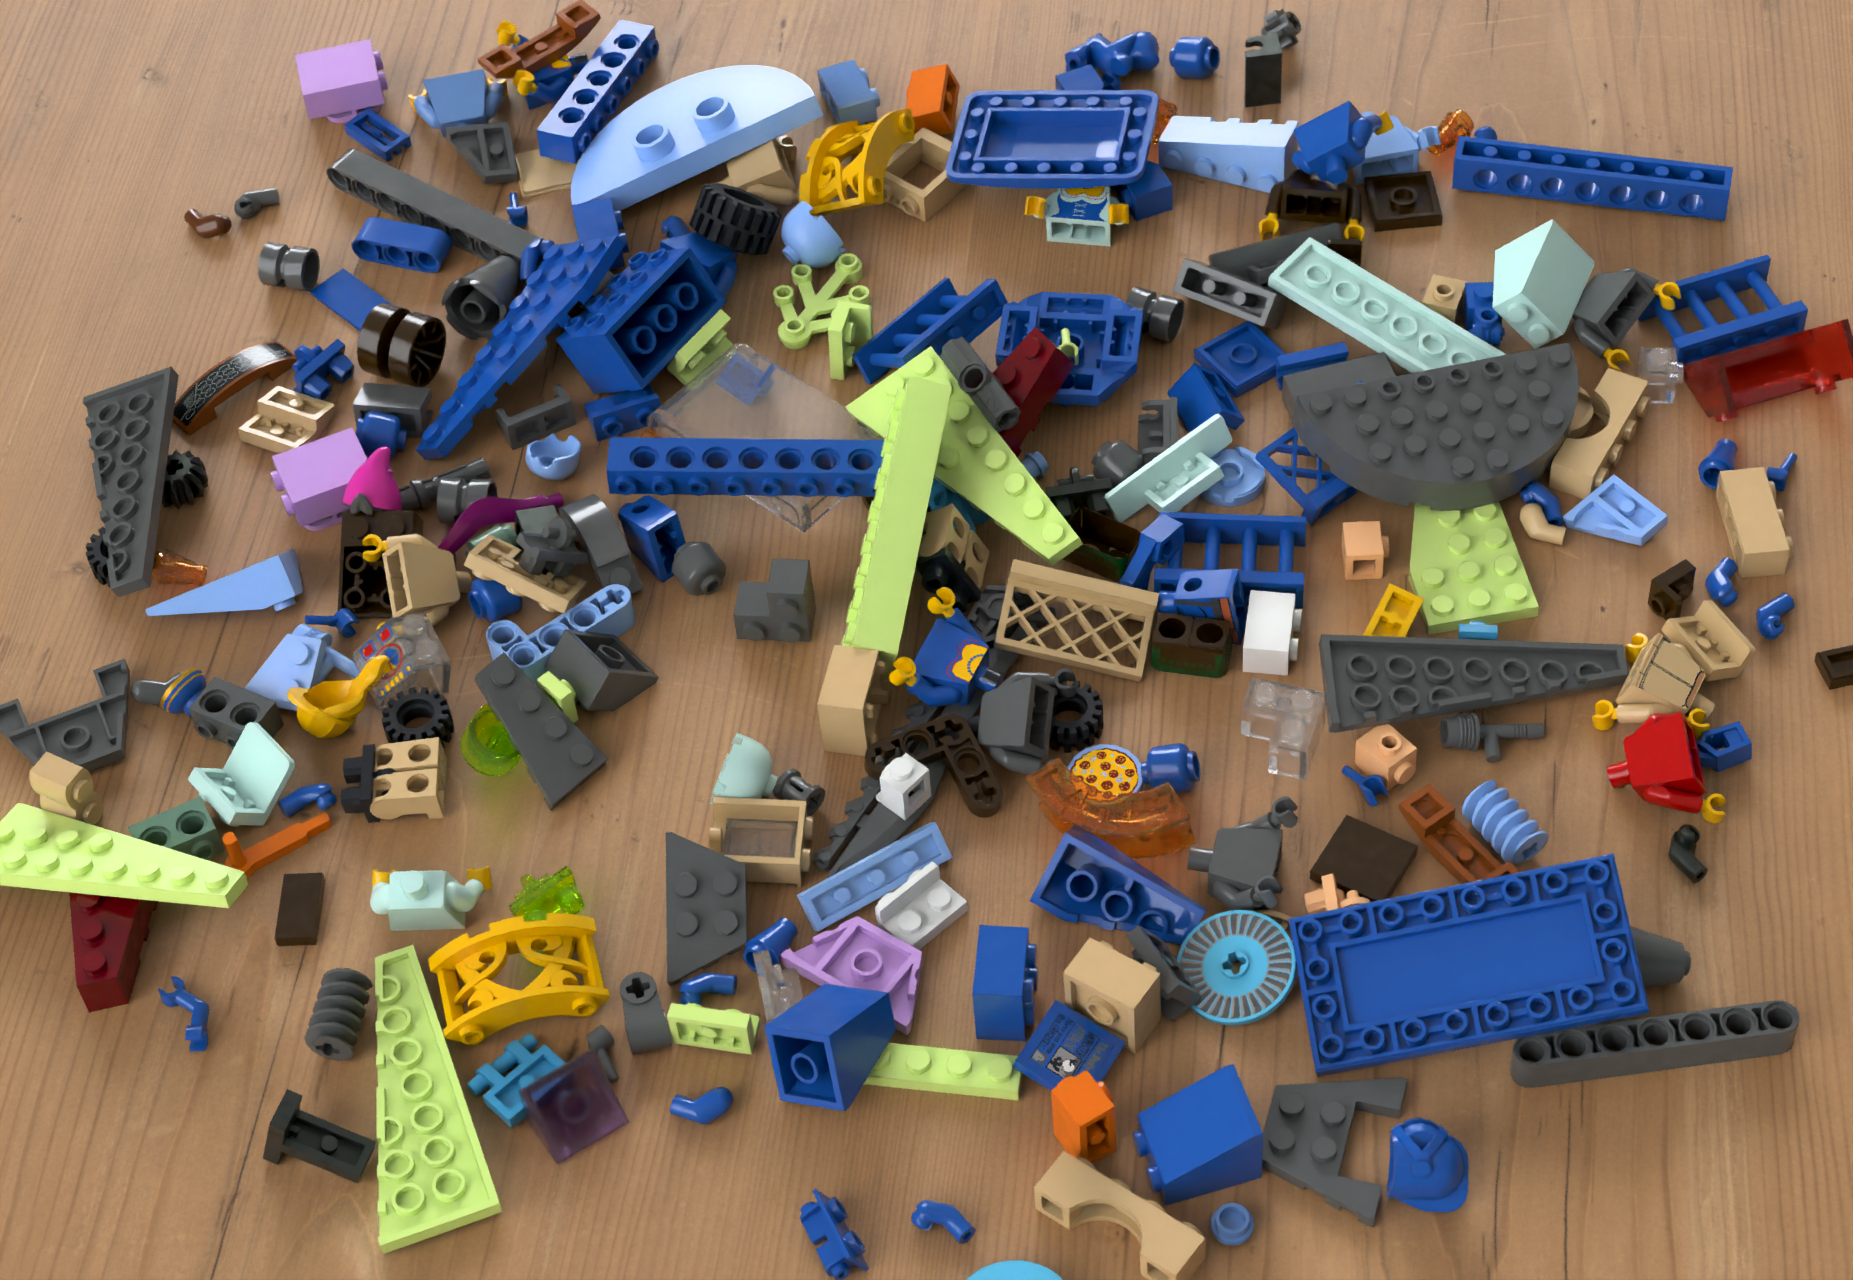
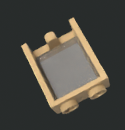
[709,797,814,887]

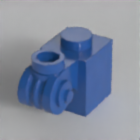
[1462,282,1505,347]

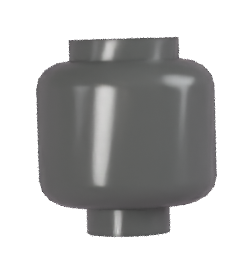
[1091,440,1145,489]
[672,541,726,596]

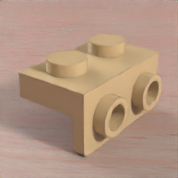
[1661,600,1755,681]

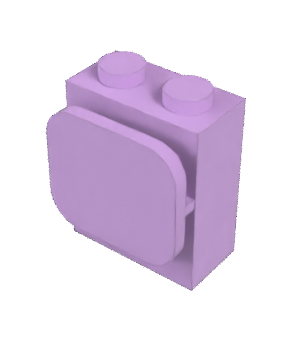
[295,39,388,123]
[270,427,367,531]

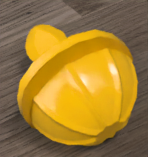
[287,655,390,738]

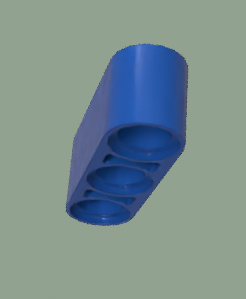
[352,217,453,273]

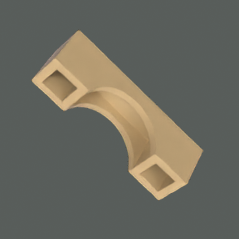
[1549,368,1651,499]
[1034,1151,1205,1280]

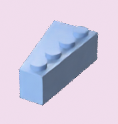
[1158,116,1299,193]

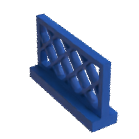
[1255,380,1363,525]

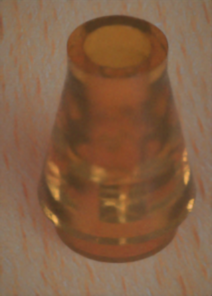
[1428,109,1474,156]
[151,549,207,586]

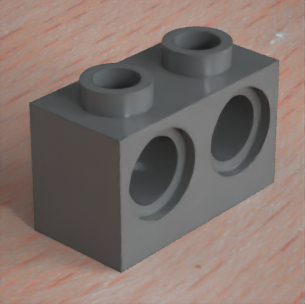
[188,677,284,749]

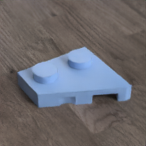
[1563,474,1668,546]
[244,633,327,712]

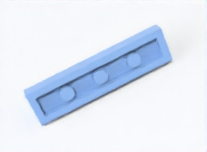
[797,822,953,931]

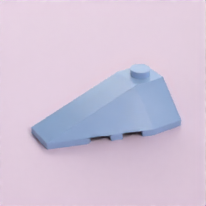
[145,548,304,616]

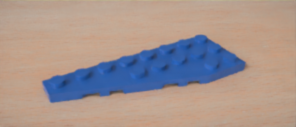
[416,235,625,459]

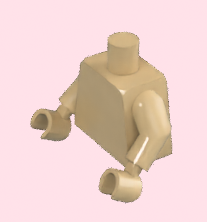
[717,136,799,206]

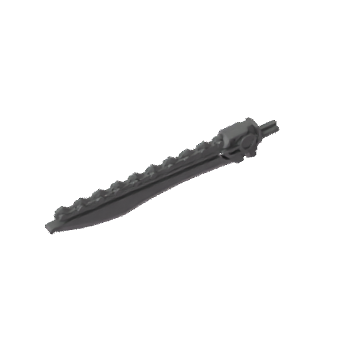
[813,563,1056,878]

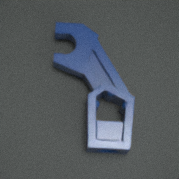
[1119,514,1185,591]
[1696,721,1752,772]

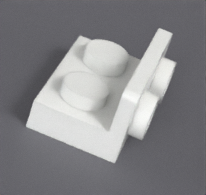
[875,862,968,950]

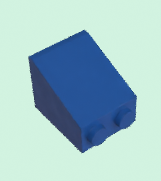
[764,984,896,1111]
[1132,1064,1263,1206]

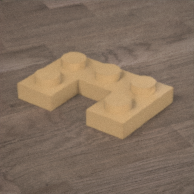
[464,534,587,614]

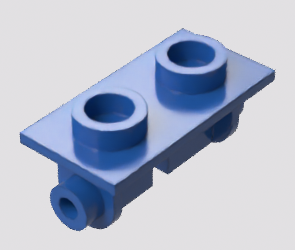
[800,1189,869,1280]

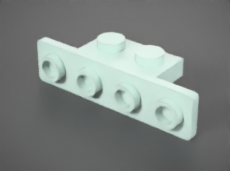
[1105,414,1233,523]

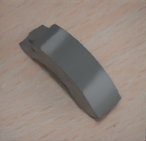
[557,494,644,594]

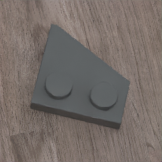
[446,121,518,184]

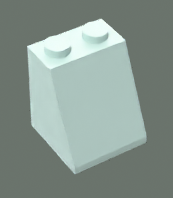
[1492,219,1594,349]

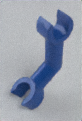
[158,976,209,1051]

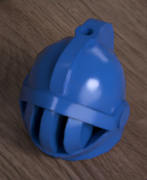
[1386,1117,1469,1212]

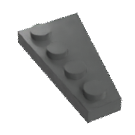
[475,652,608,811]

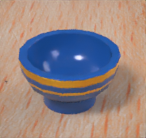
[160,667,207,718]

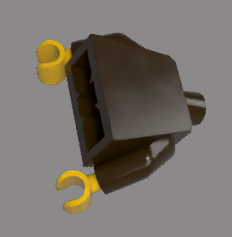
[1259,169,1365,245]

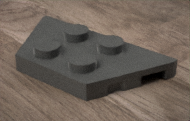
[666,832,748,986]

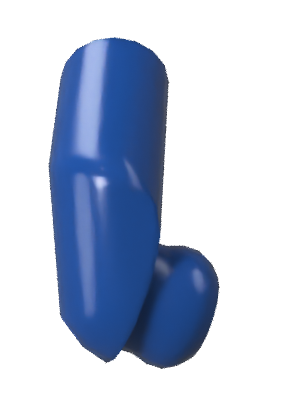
[1756,593,1795,639]
[278,783,337,818]

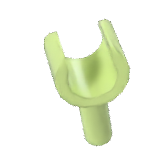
[1058,328,1079,365]

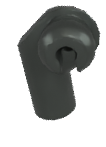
[1669,824,1708,883]

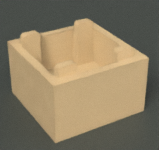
[817,645,889,756]
[1063,938,1161,1054]

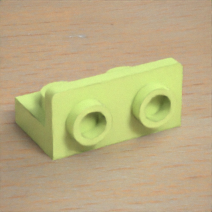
[828,300,873,380]
[666,309,735,391]
[667,1003,760,1055]

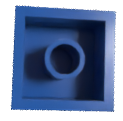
[972,925,1038,1041]

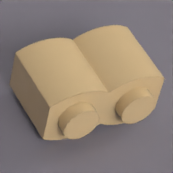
[29,752,103,825]

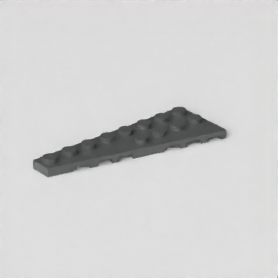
[83,367,179,597]
[1319,634,1629,733]

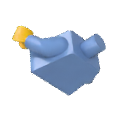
[408,69,508,138]

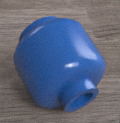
[1169,36,1220,79]
[356,411,407,460]
[468,578,522,623]
[1141,743,1201,796]

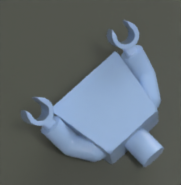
[1352,111,1441,185]

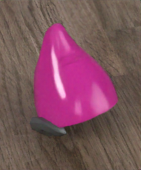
[342,446,402,515]

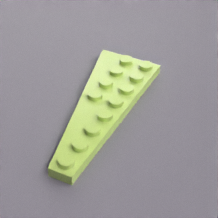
[846,346,1083,566]
[375,945,503,1254]

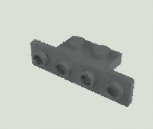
[1209,222,1342,288]

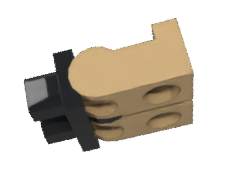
[915,504,989,613]
[341,737,447,823]

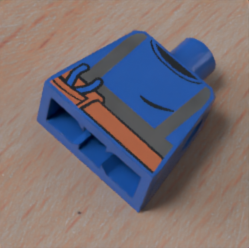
[1157,569,1248,645]

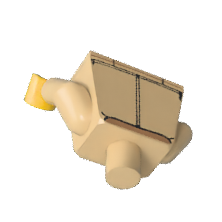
[1592,632,1715,731]

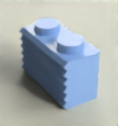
[817,59,880,125]

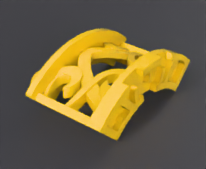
[799,108,915,217]
[428,913,610,1045]

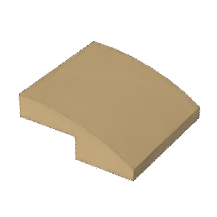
[238,386,336,454]

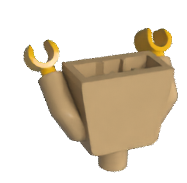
[363,534,471,647]

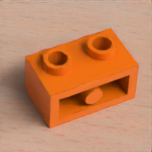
[906,63,960,136]
[1051,1070,1117,1164]

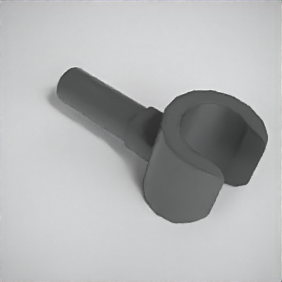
[587,1025,619,1083]

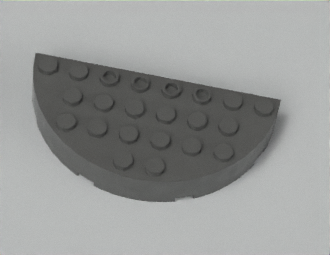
[1292,342,1579,511]

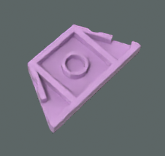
[780,916,923,1035]

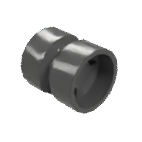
[258,242,320,291]
[1126,287,1184,343]
[437,477,498,525]

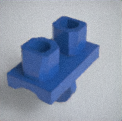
[292,339,354,400]

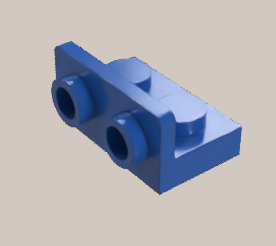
[584,384,664,442]

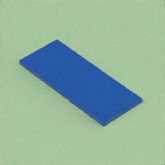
[310,268,391,331]

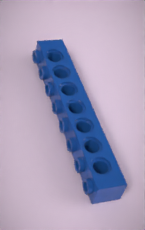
[1452,136,1733,221]
[606,437,884,497]

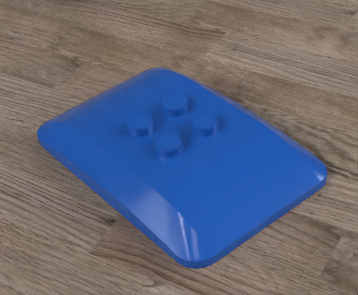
[946,90,1159,189]

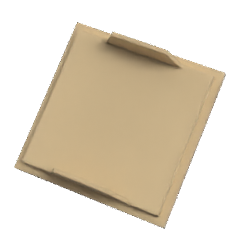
[514,149,579,199]

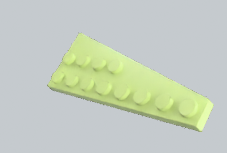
[0,803,248,908]

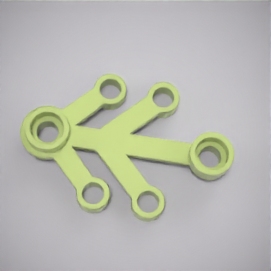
[773,253,870,349]

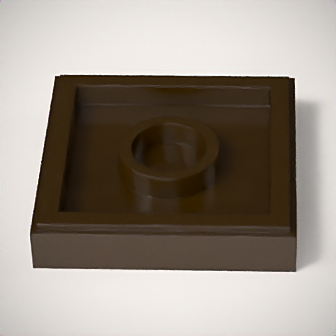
[1364,171,1443,232]
[1310,815,1418,902]

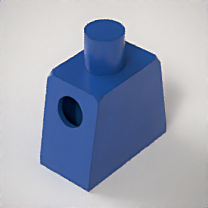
[618,495,686,583]

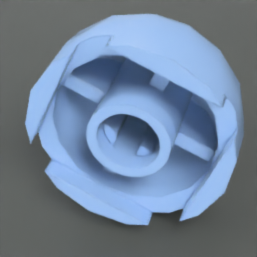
[781,201,846,269]

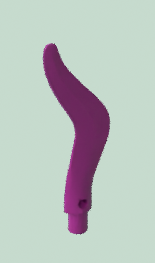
[438,493,564,555]

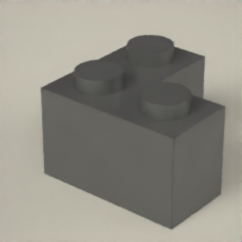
[733,559,816,642]

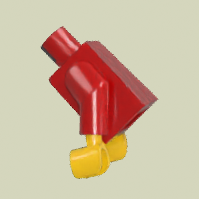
[1607,708,1726,824]

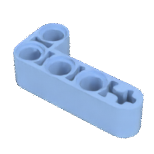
[486,584,636,686]

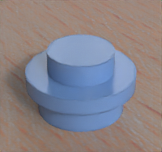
[1211,1203,1254,1246]

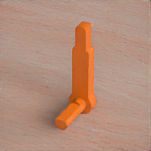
[222,812,332,878]

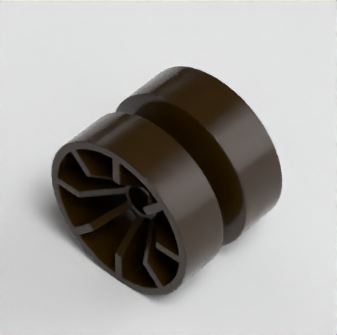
[357,303,446,387]

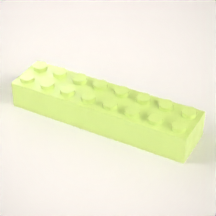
[841,376,952,681]

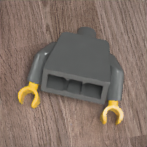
[1572,267,1681,372]

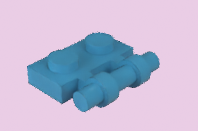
[466,1033,574,1128]

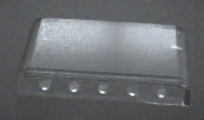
[647,343,884,533]

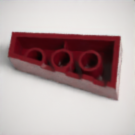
[993,327,1075,458]

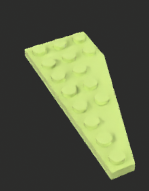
[1409,502,1539,635]

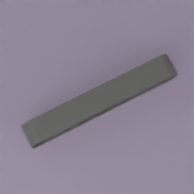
[1510,1000,1800,1088]

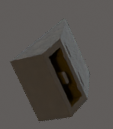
[338,511,424,618]

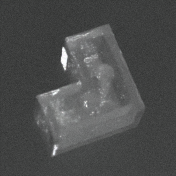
[1241,677,1326,781]

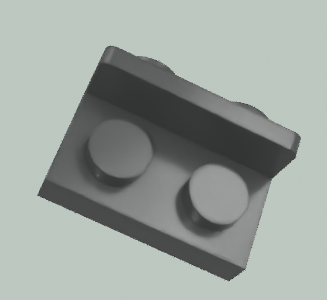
[1126,925,1202,1021]

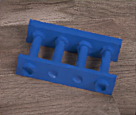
[1638,254,1808,373]
[852,278,1008,384]
[1154,512,1306,608]

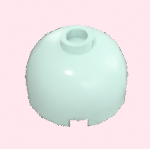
[709,733,778,804]

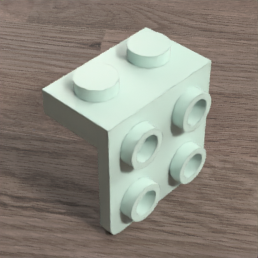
[188,722,295,827]

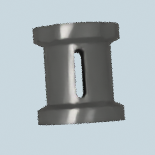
[773,768,825,817]

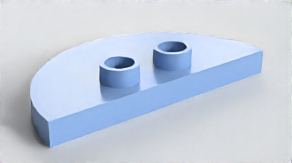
[571,65,824,211]

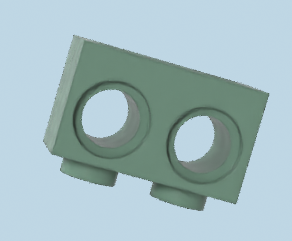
[128,796,224,860]

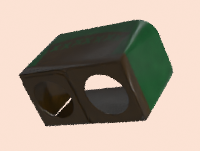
[1063,507,1141,583]
[1151,612,1232,678]

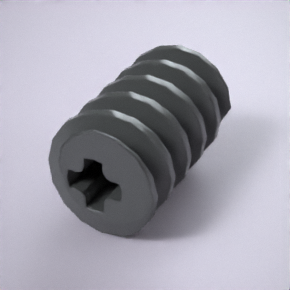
[304,968,373,1061]

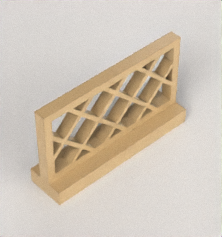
[994,559,1159,682]

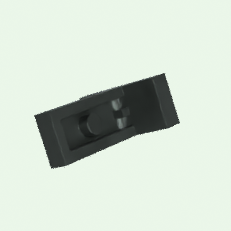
[263,1089,376,1183]

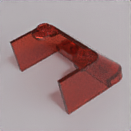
[1680,319,1853,422]

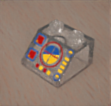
[352,611,451,709]

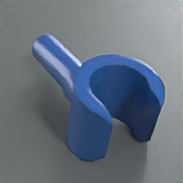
[507,192,528,226]
[1766,453,1797,491]
[305,608,360,638]
[1342,765,1389,806]

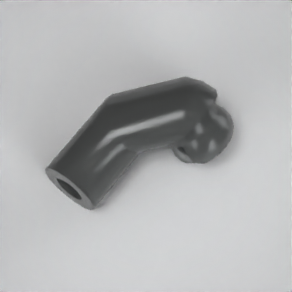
[234,188,280,218]
[131,672,182,706]

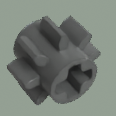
[1261,9,1301,50]

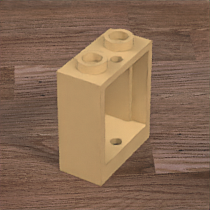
[883,127,969,222]

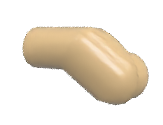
[1520,503,1567,546]

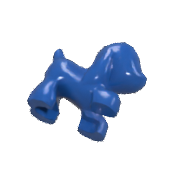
[1065,31,1160,90]

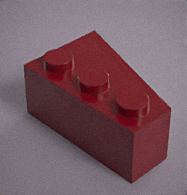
[69,892,158,1012]

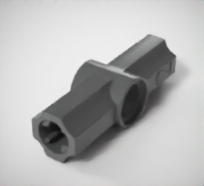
[939,337,1022,432]

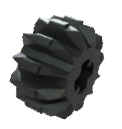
[162,450,208,509]

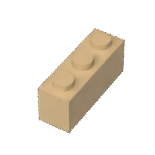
[1715,467,1794,578]

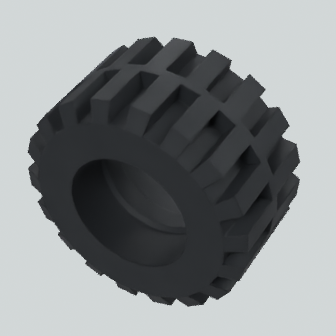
[689,183,782,255]

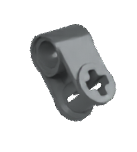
[620,972,672,1055]

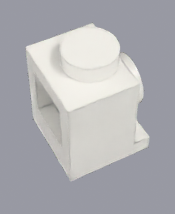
[876,753,931,820]

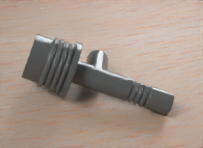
[1440,712,1544,763]

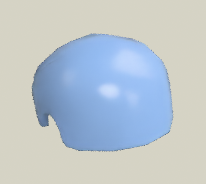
[525,433,581,481]

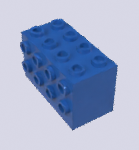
[556,247,726,394]

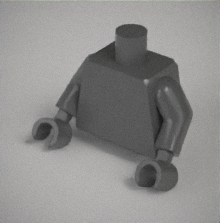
[967,668,1076,786]
[1187,796,1298,911]

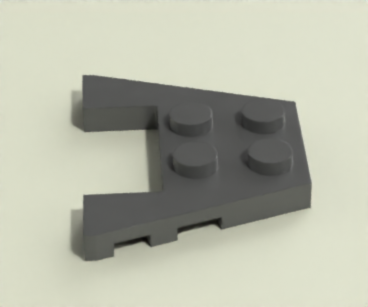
[0,658,130,772]
[1262,1078,1408,1227]

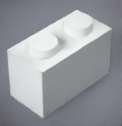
[1243,590,1302,676]

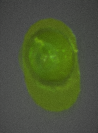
[460,704,521,776]

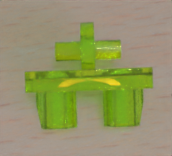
[509,866,584,922]

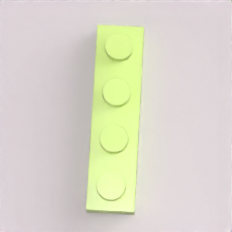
[864,1043,1023,1100]

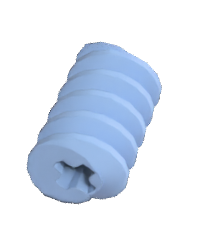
[1462,780,1549,865]

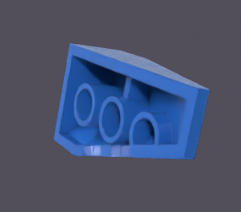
[1029,825,1207,945]

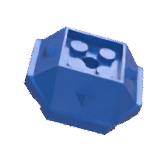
[995,292,1143,408]

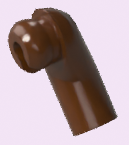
[184,209,232,238]

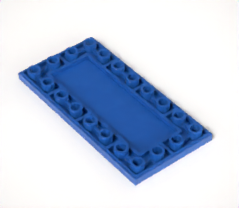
[1289,853,1650,1077]

